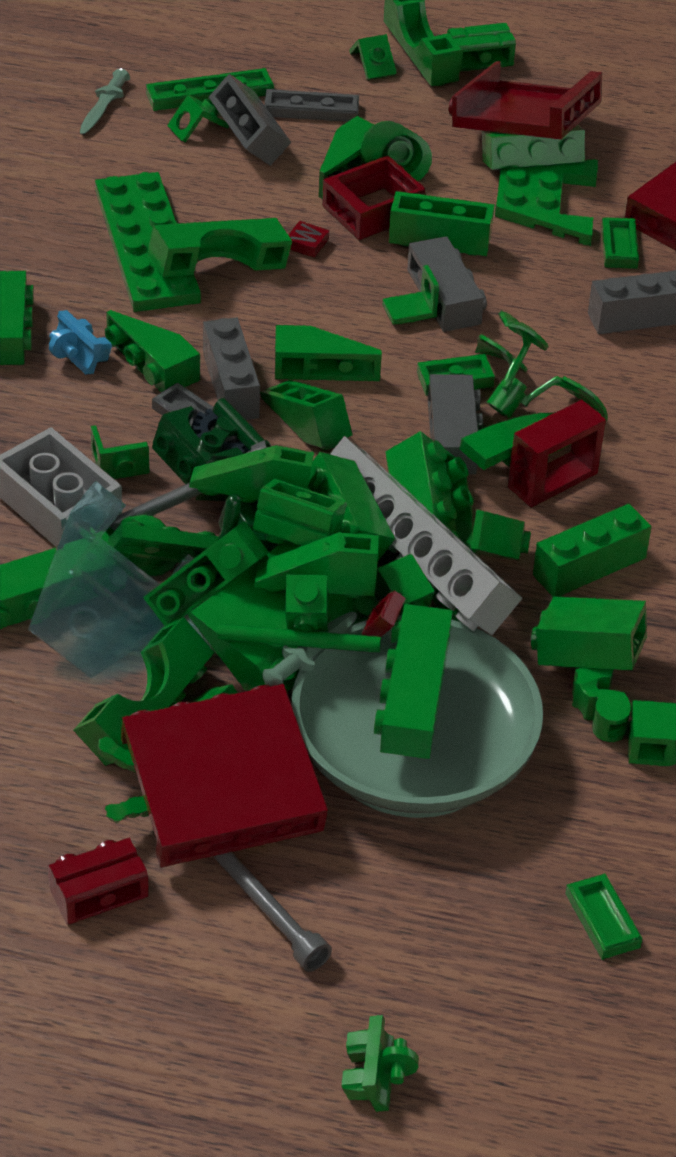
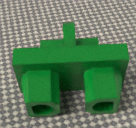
[341,1015,419,1112]

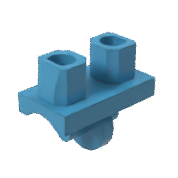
[49,310,112,375]

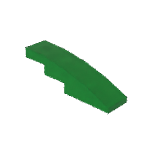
[459,412,572,470]

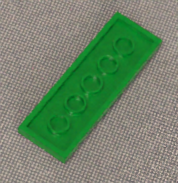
[95,172,201,312]

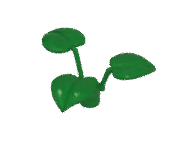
[475,310,608,422]

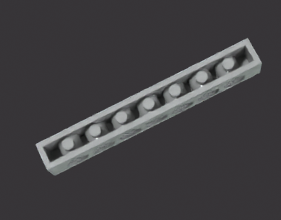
[330,436,522,635]

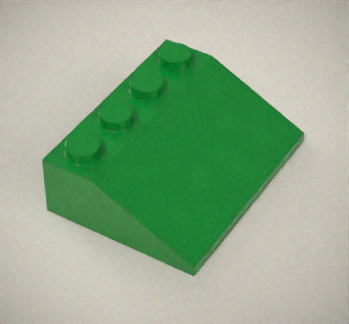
[187,542,379,692]

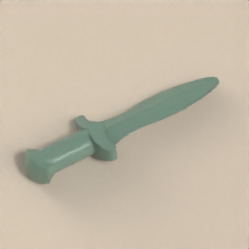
[80,68,130,134]
[263,612,357,686]

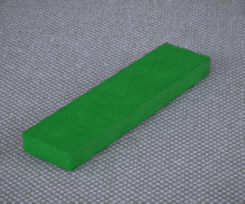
[146,68,274,111]

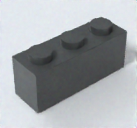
[209,74,291,166]
[407,236,487,332]
[588,270,676,334]
[203,317,260,420]
[428,374,483,474]

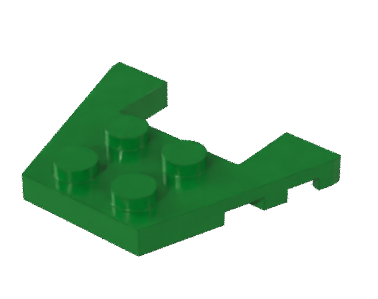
[495,159,598,246]

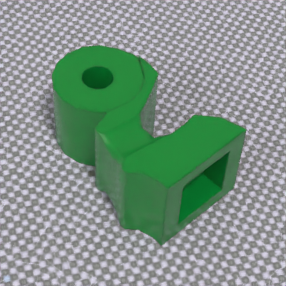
[572,668,631,742]

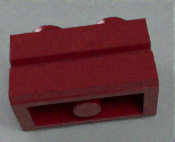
[48,837,149,925]

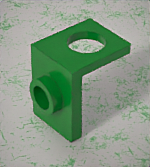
[349,34,397,80]
[167,95,229,142]
[382,265,439,325]
[90,425,150,479]

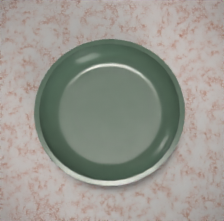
[292,615,543,818]

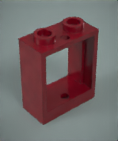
[322,155,426,240]
[508,400,606,508]

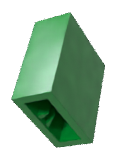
[531,596,647,670]

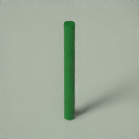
[217,624,381,653]

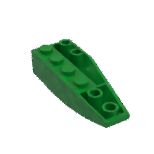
[385,431,474,623]

